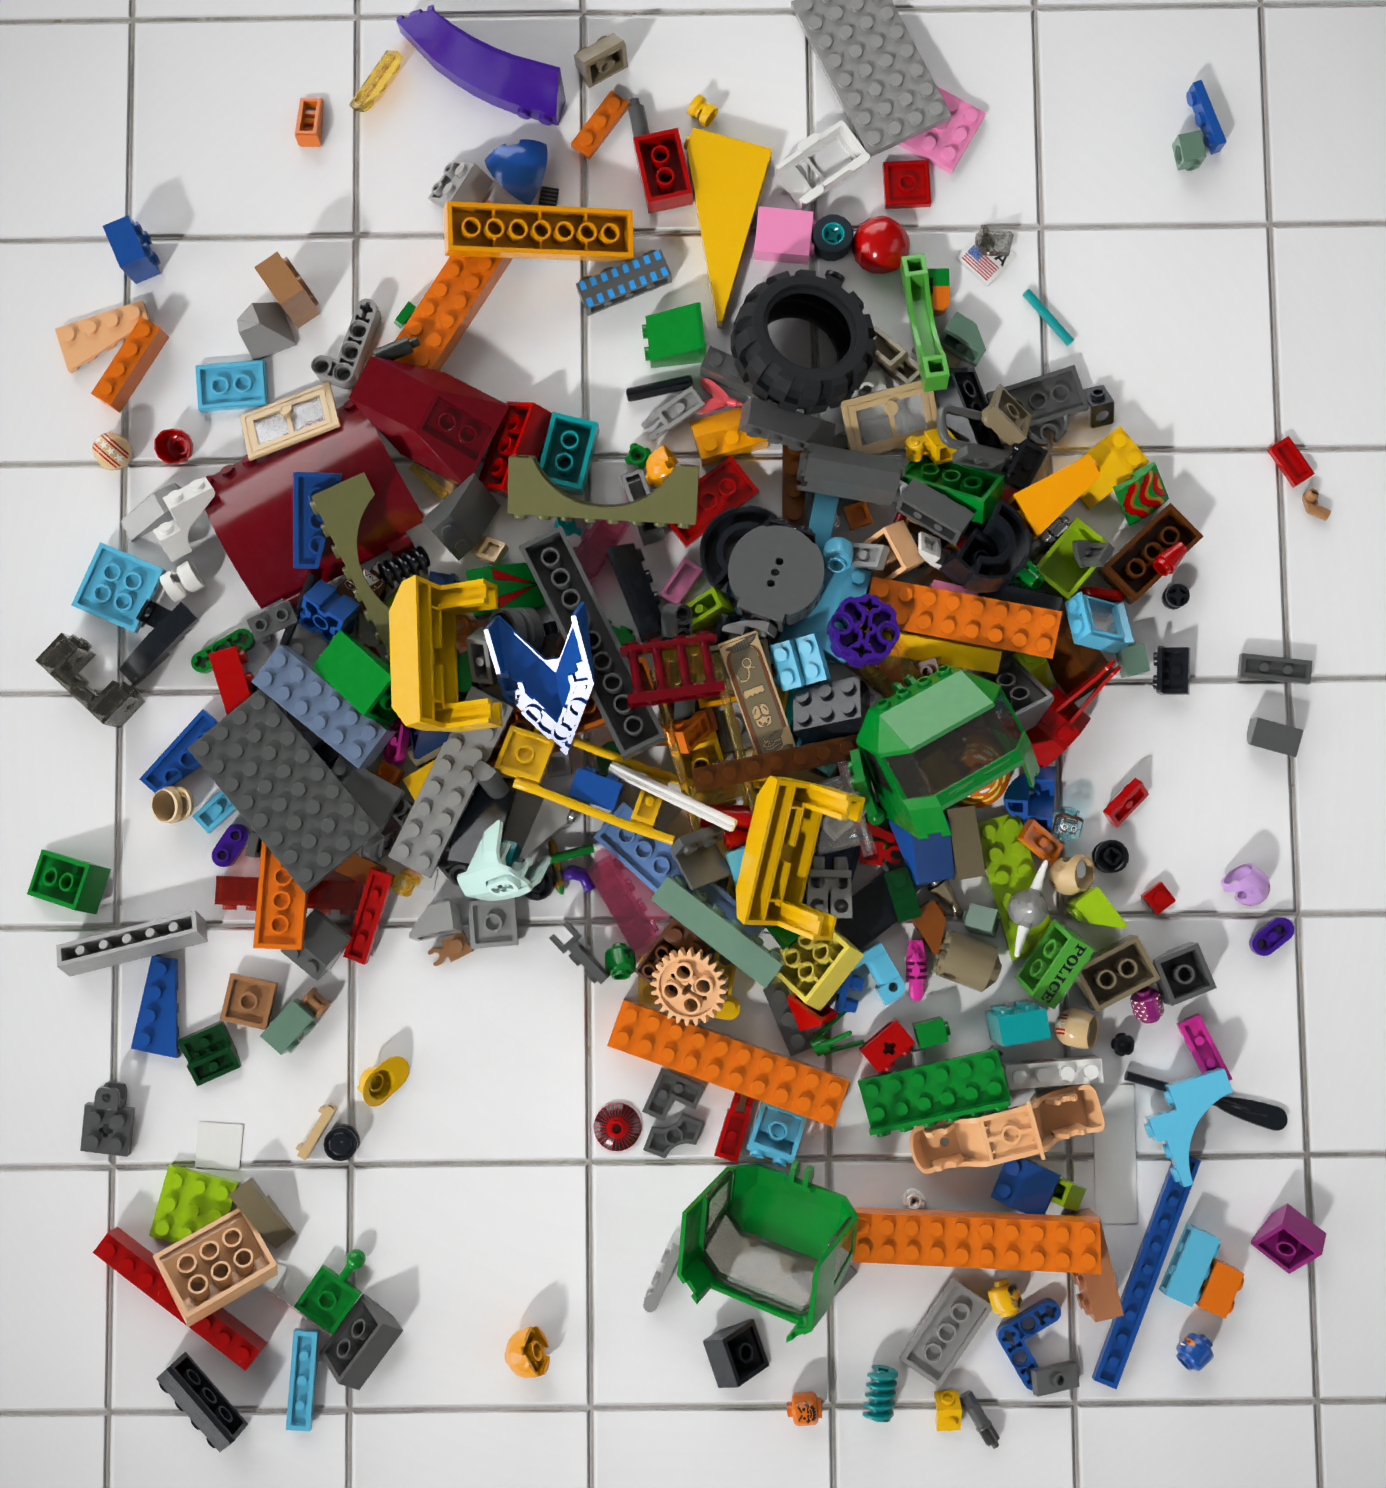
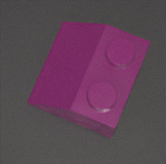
[1251,1203,1326,1274]

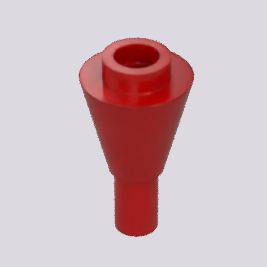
[723,828,749,851]

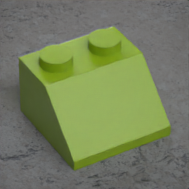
[1065,886,1127,929]

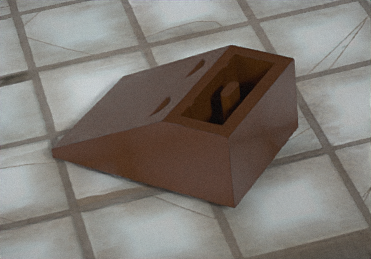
[634,917,711,993]

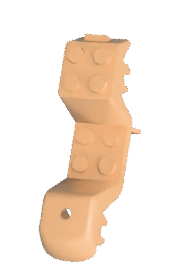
[909,1084,1105,1174]

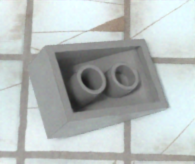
[519,798,578,859]

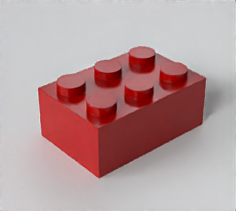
[633,128,693,214]

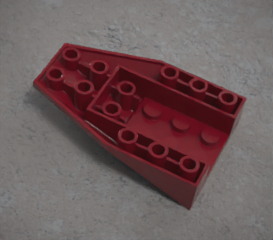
[348,356,510,487]

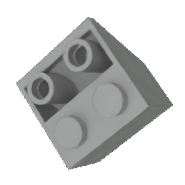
[428,161,494,209]

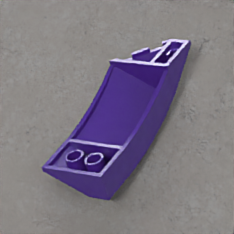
[396,5,566,126]

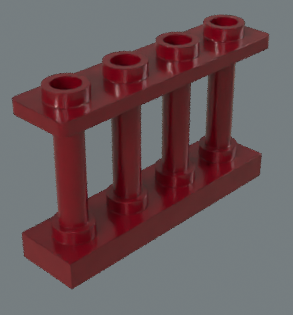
[620,631,726,709]

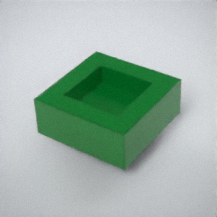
[394,301,416,328]

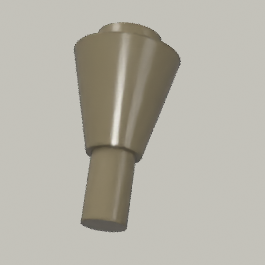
[928,879,963,916]

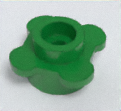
[625,443,651,469]

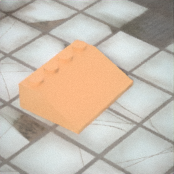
[153,1208,278,1327]

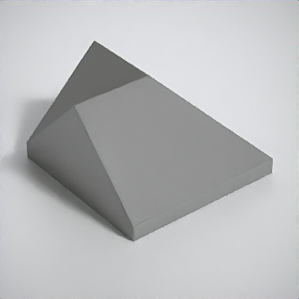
[237,302,297,360]

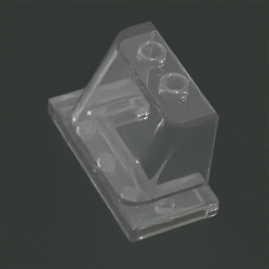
[814,760,877,857]

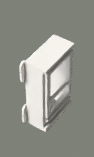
[774,120,870,210]

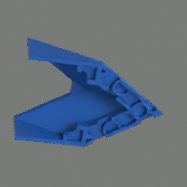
[483,602,595,756]

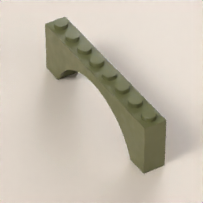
[507,454,700,528]
[309,472,391,665]

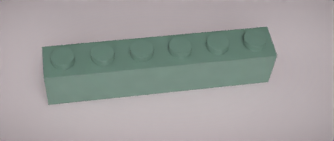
[650,875,786,989]

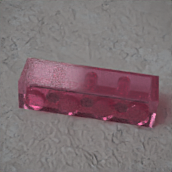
[573,519,630,584]
[586,855,659,951]

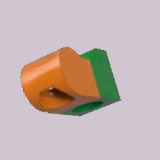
[928,268,950,317]

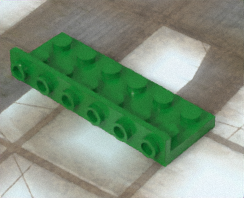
[858,1048,1012,1137]

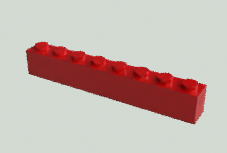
[93,1227,268,1371]

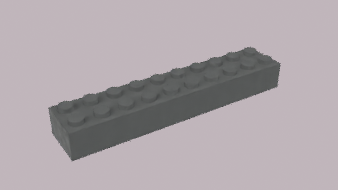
[519,526,667,761]

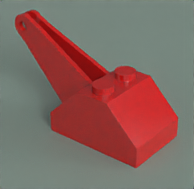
[1026,659,1122,768]

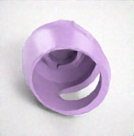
[1221,864,1270,906]

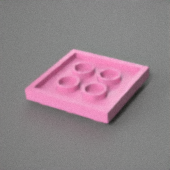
[898,87,986,174]

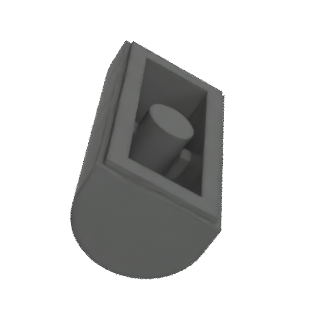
[473,759,510,799]

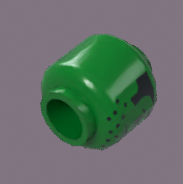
[605,943,636,980]

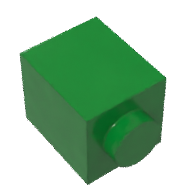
[912,1016,951,1049]

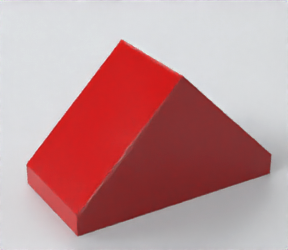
[787,993,838,1031]

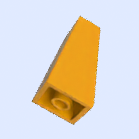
[1006,455,1101,541]

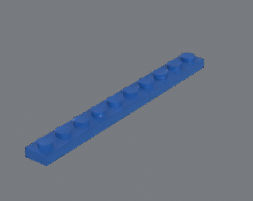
[1092,1156,1201,1389]

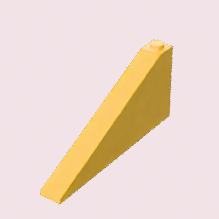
[684,128,772,329]

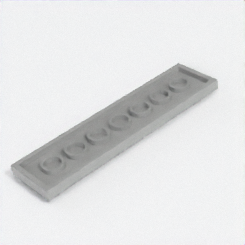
[388,686,515,878]

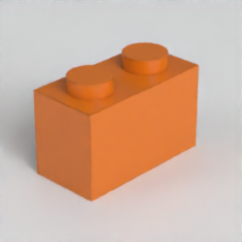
[1194,1257,1244,1319]

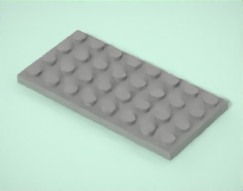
[791,0,952,157]

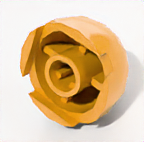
[645,445,678,487]
[505,1326,550,1379]

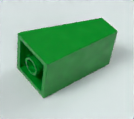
[312,630,398,727]

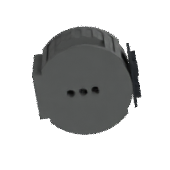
[728,518,824,633]

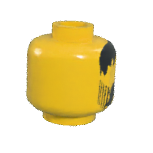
[988,1278,1023,1317]

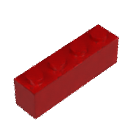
[208,646,255,715]

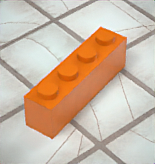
[91,316,169,413]

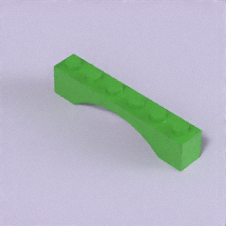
[899,253,950,392]

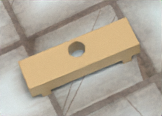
[295,1103,338,1160]

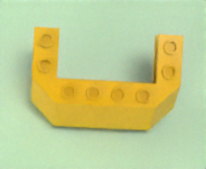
[389,575,503,732]
[736,776,866,941]

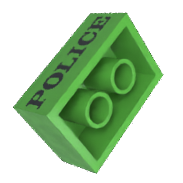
[1014,919,1095,1009]

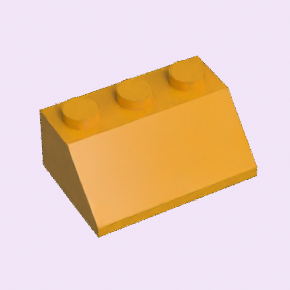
[689,407,769,466]

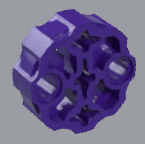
[826,594,900,668]

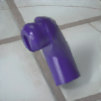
[563,865,596,893]

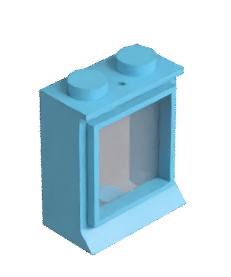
[1064,591,1134,654]

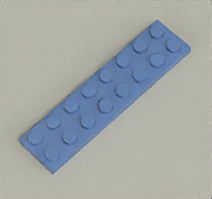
[594,801,766,936]

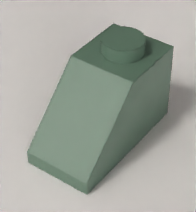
[939,312,986,367]

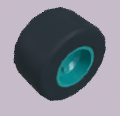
[812,214,853,261]

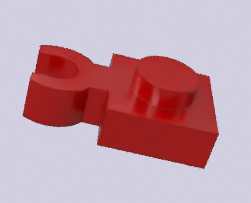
[859,840,900,866]

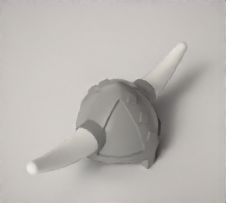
[1007,860,1048,957]

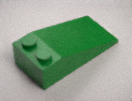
[900,455,1005,524]

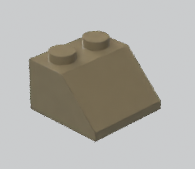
[574,33,628,88]

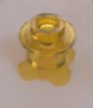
[392,869,420,897]

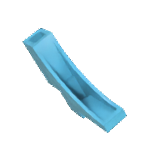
[1144,1068,1233,1187]

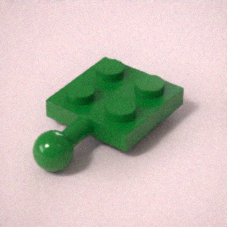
[847,748,886,825]
[294,1249,366,1335]

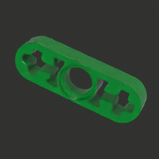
[191,629,256,674]

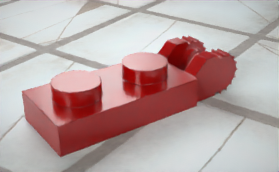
[714,1092,754,1163]

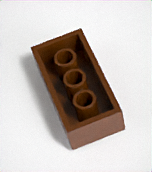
[1097,503,1204,605]

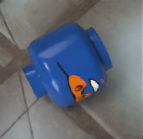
[1176,1333,1214,1371]

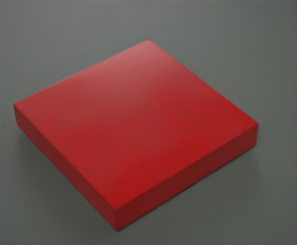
[882,160,931,209]

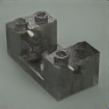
[35,632,146,728]

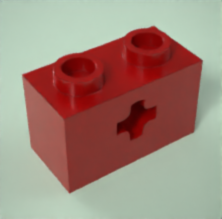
[858,1018,915,1073]

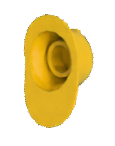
[357,1056,409,1107]

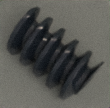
[377,546,430,589]

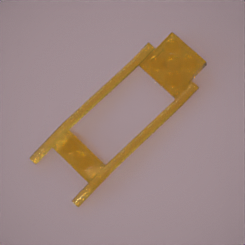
[649,633,757,832]

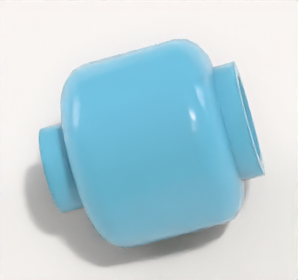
[822,537,854,573]

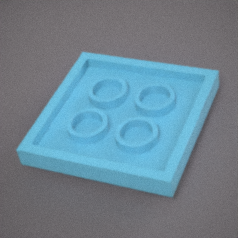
[71,542,166,634]

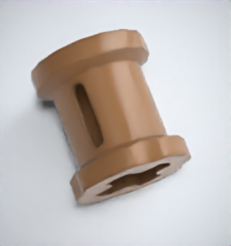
[300,987,332,1019]

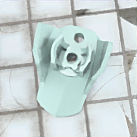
[457,820,552,901]

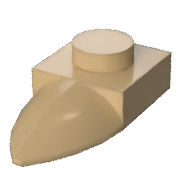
[470,535,509,565]

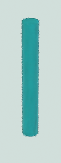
[1023,289,1074,346]

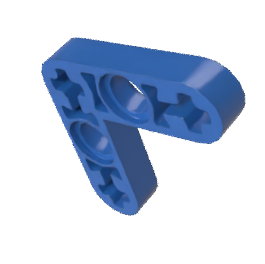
[996,1298,1061,1391]

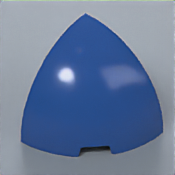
[484,139,548,205]
[1003,766,1056,833]

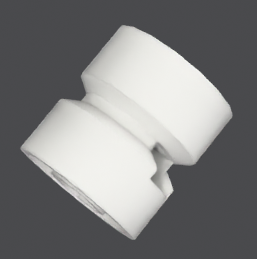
[159,560,205,602]

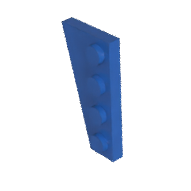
[293,472,342,569]
[139,709,218,793]
[131,955,180,1058]

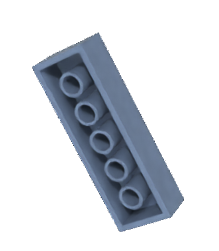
[251,644,396,769]

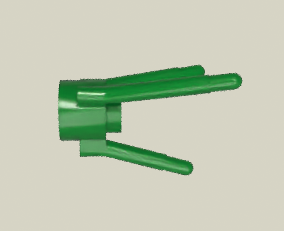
[1012,559,1044,591]
[810,1011,864,1057]

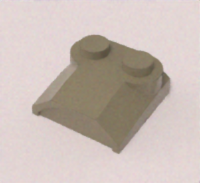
[981,384,1032,445]

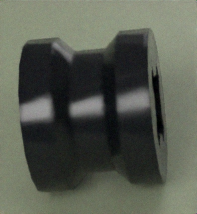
[1161,584,1190,610]

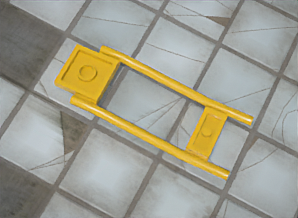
[494,725,694,845]

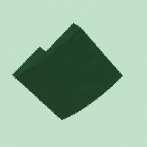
[177,1021,242,1086]

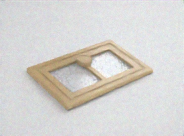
[840,380,937,455]
[240,381,341,461]

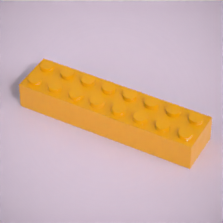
[443,201,634,262]

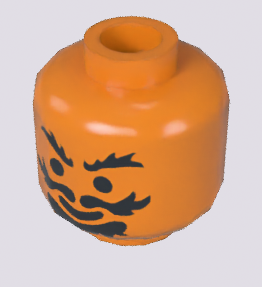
[787,1391,822,1426]

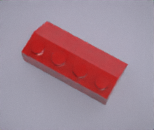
[478,401,552,498]

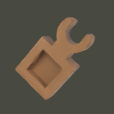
[428,930,473,966]

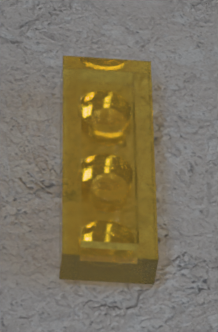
[349,50,403,112]

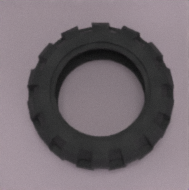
[731,269,876,415]

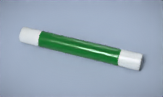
[535,842,606,864]

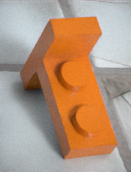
[656,711,711,754]

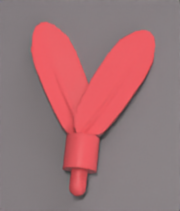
[698,378,744,413]

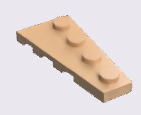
[55,300,151,374]

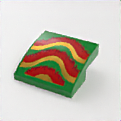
[1113,462,1169,526]

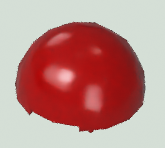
[852,216,910,274]

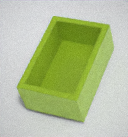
[1036,517,1107,603]

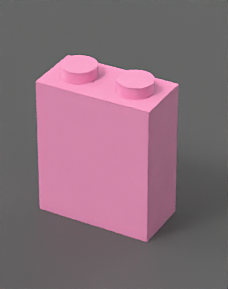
[753,206,817,265]

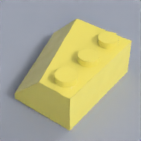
[777,930,864,1011]

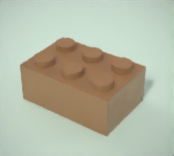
[254,251,320,328]

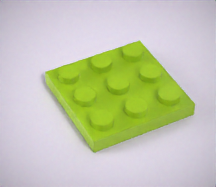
[149,1164,240,1243]

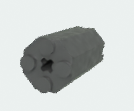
[797,443,905,506]

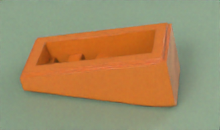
[295,98,324,147]

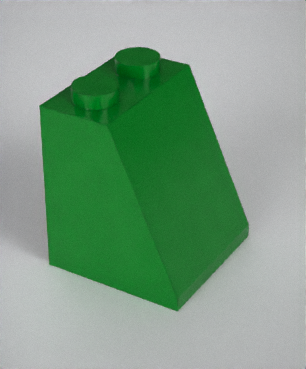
[642,302,706,368]

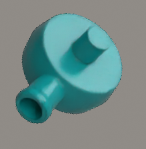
[554,517,583,537]

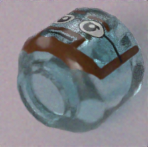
[1051,806,1084,843]

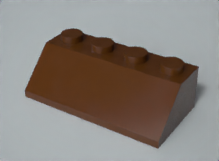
[1046,601,1113,702]

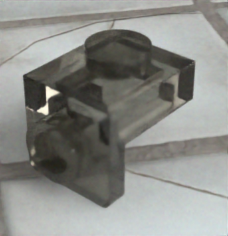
[975,225,1014,256]

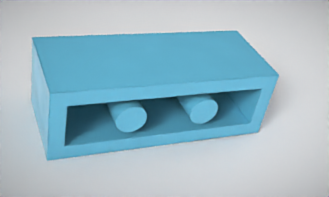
[1159,1223,1220,1307]

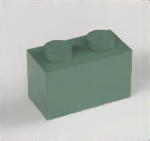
[260,998,317,1055]

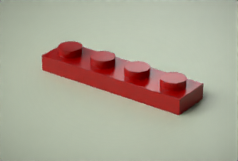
[343,867,395,965]

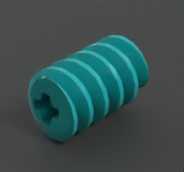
[862,1365,898,1422]

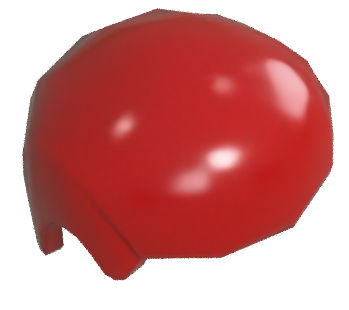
[154,429,193,464]

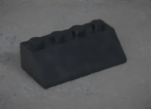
[934,367,1004,449]
[606,543,662,642]
[156,1351,248,1452]

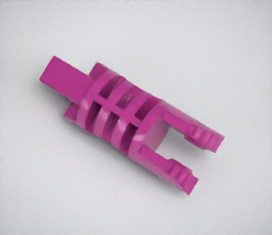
[906,940,928,1002]

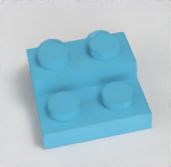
[769,632,831,691]
[746,1101,807,1167]

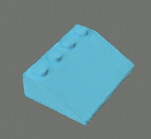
[778,566,872,666]

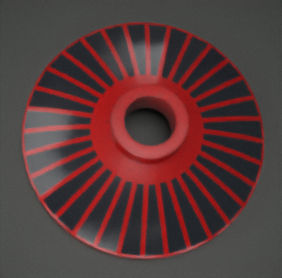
[594,1103,641,1151]

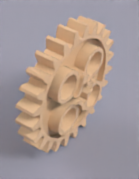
[650,947,729,1026]

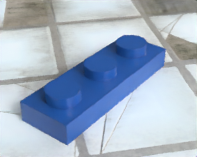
[1186,80,1227,155]

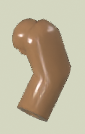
[1302,489,1331,521]

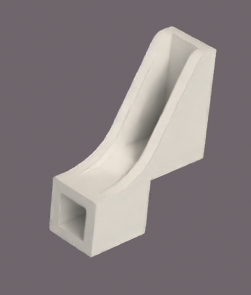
[153,477,215,562]

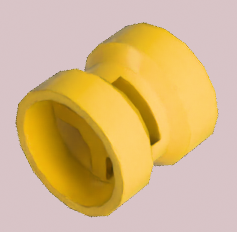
[687,94,718,128]

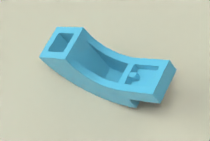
[809,493,840,554]

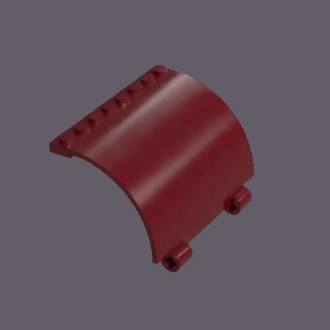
[205,400,424,609]

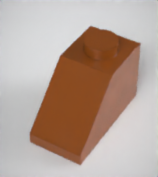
[911,899,946,955]

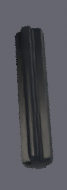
[626,375,693,402]

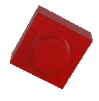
[1141,882,1176,915]

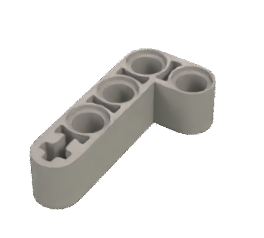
[311,298,381,390]

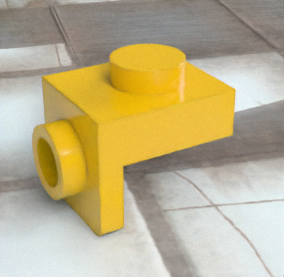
[934,1390,962,1431]

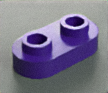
[212,824,250,867]
[1249,917,1294,956]

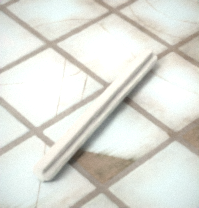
[608,762,738,831]

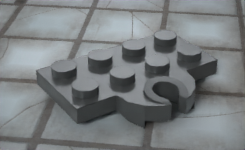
[986,365,1089,447]

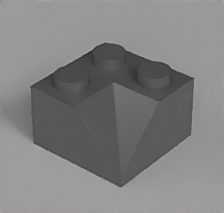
[1153,942,1217,1006]

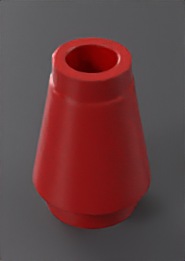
[1153,542,1188,576]

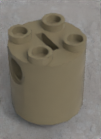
[931,930,1002,992]

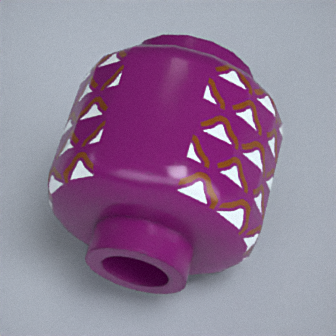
[1130,986,1164,1024]

